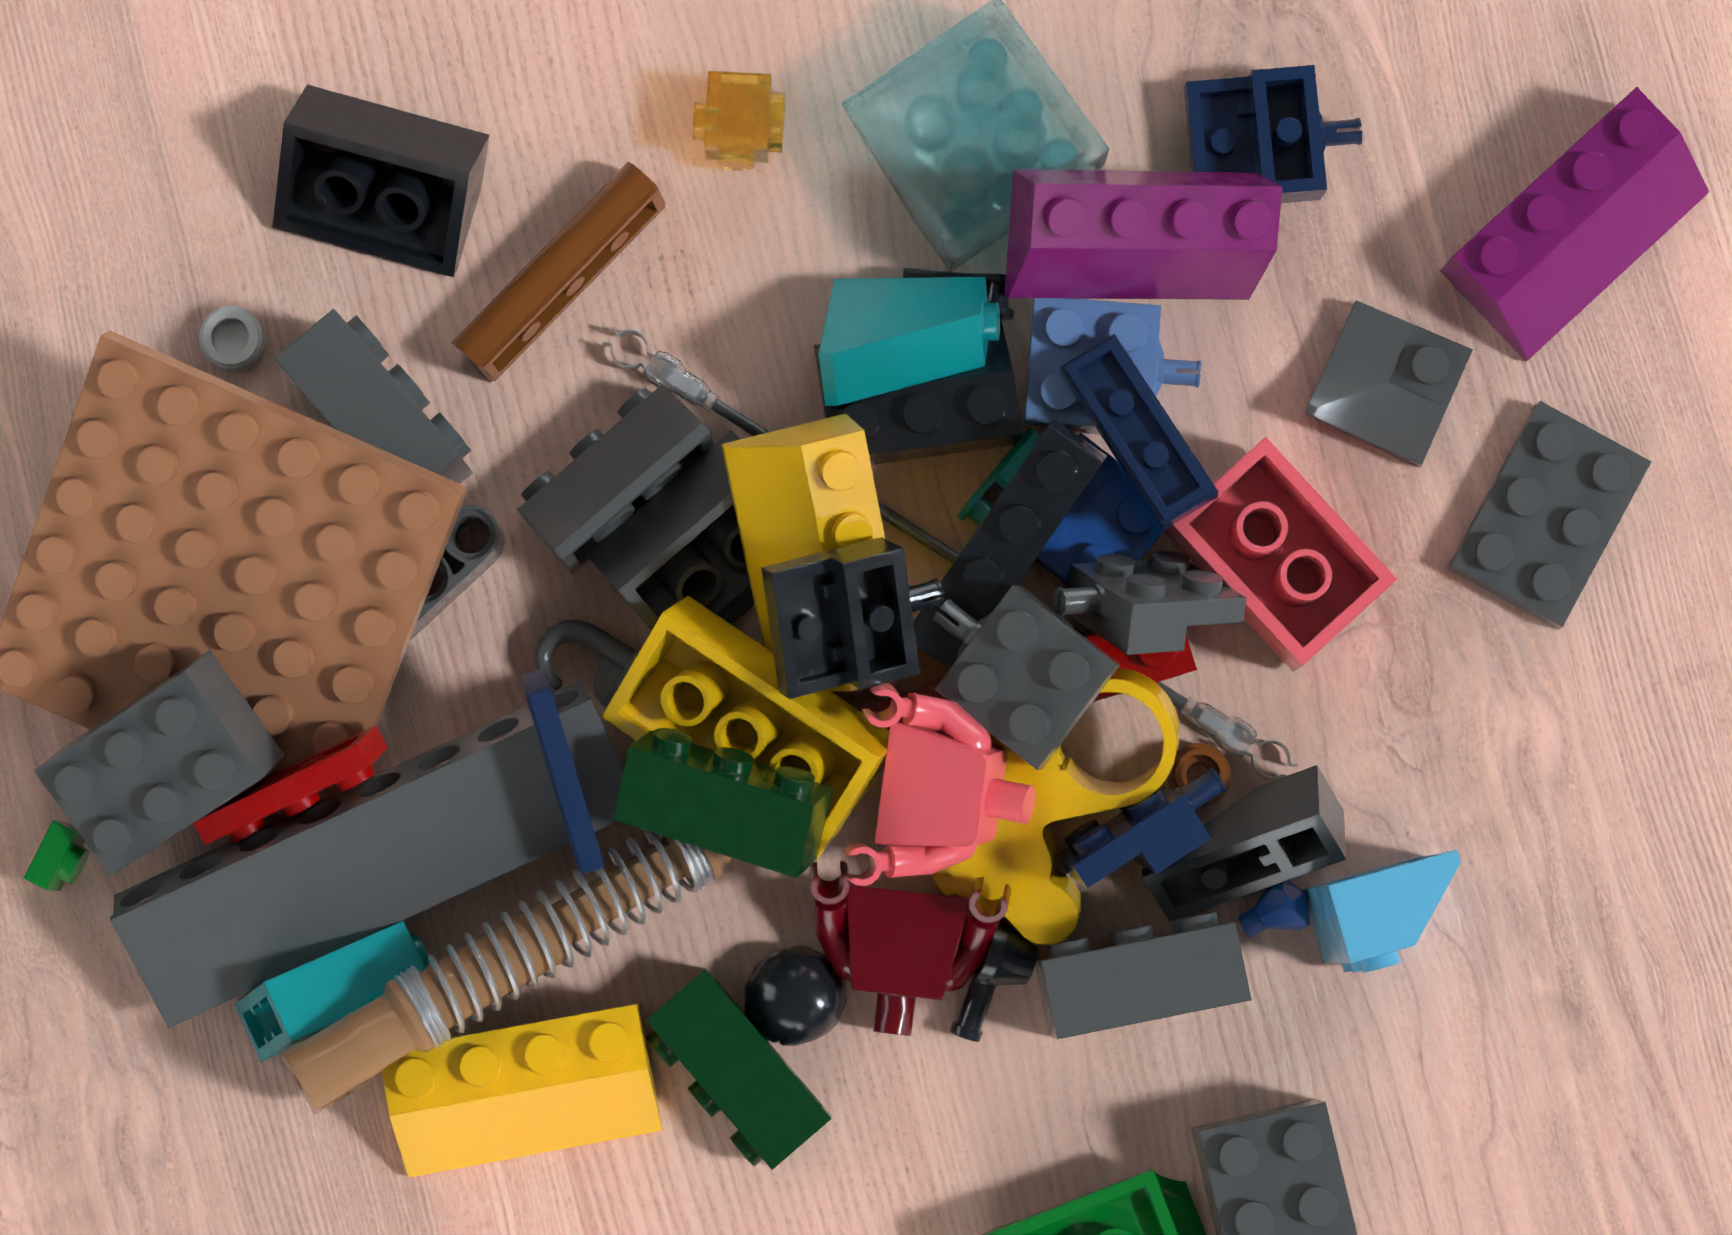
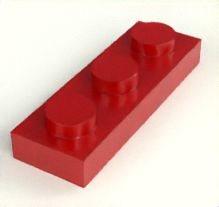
[193,725,388,845]

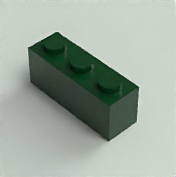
[613,728,833,879]
[646,969,832,1170]

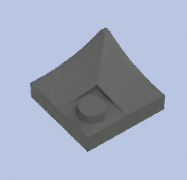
[1305,300,1473,467]

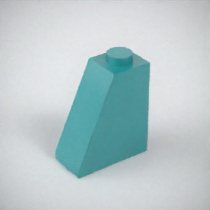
[819,277,1000,406]
[234,921,429,1062]

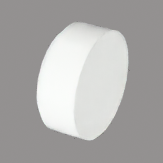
[199,306,266,372]

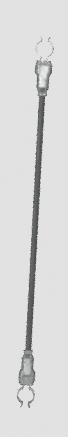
[603,326,1299,780]

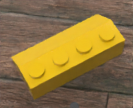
[721,413,885,691]
[601,596,889,862]
[382,1003,663,1178]

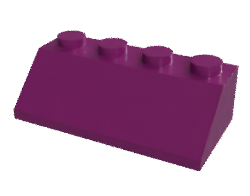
[1440,87,1709,362]
[1004,169,1283,300]

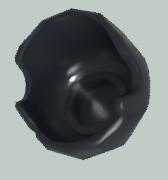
[744,946,847,1046]

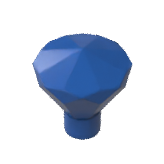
[1238,880,1311,938]

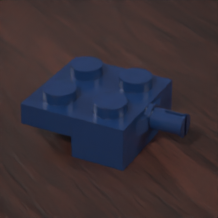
[1184,65,1362,203]
[1057,767,1227,888]

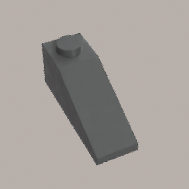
[1142,765,1346,922]

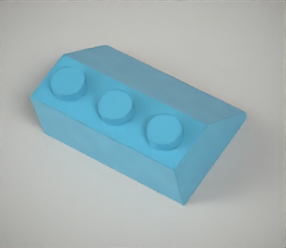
[1302,850,1461,973]

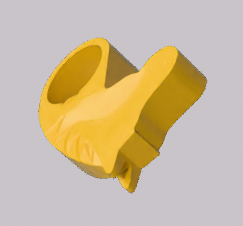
[931,668,1180,944]

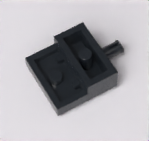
[761,537,944,699]

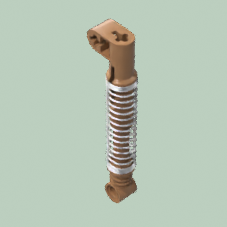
[281,830,731,1114]

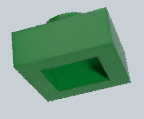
[23,820,89,891]

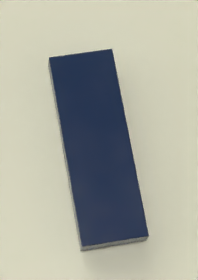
[1060,334,1218,530]
[521,668,605,874]

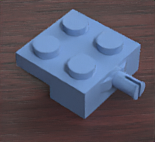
[1024,298,1201,435]

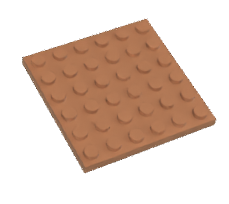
[0,331,469,822]

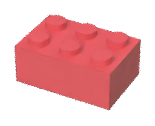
[1164,437,1397,672]

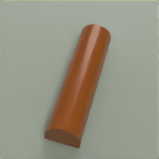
[451,162,666,383]

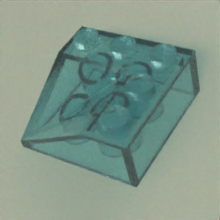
[842,0,1110,272]

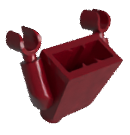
[810,861,1011,1036]

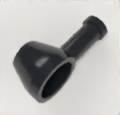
[950,921,1038,1042]

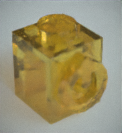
[693,71,786,171]

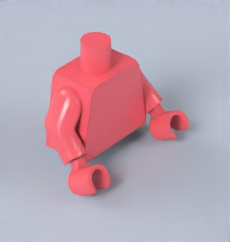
[843,682,1036,886]

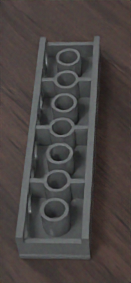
[110,681,624,1028]

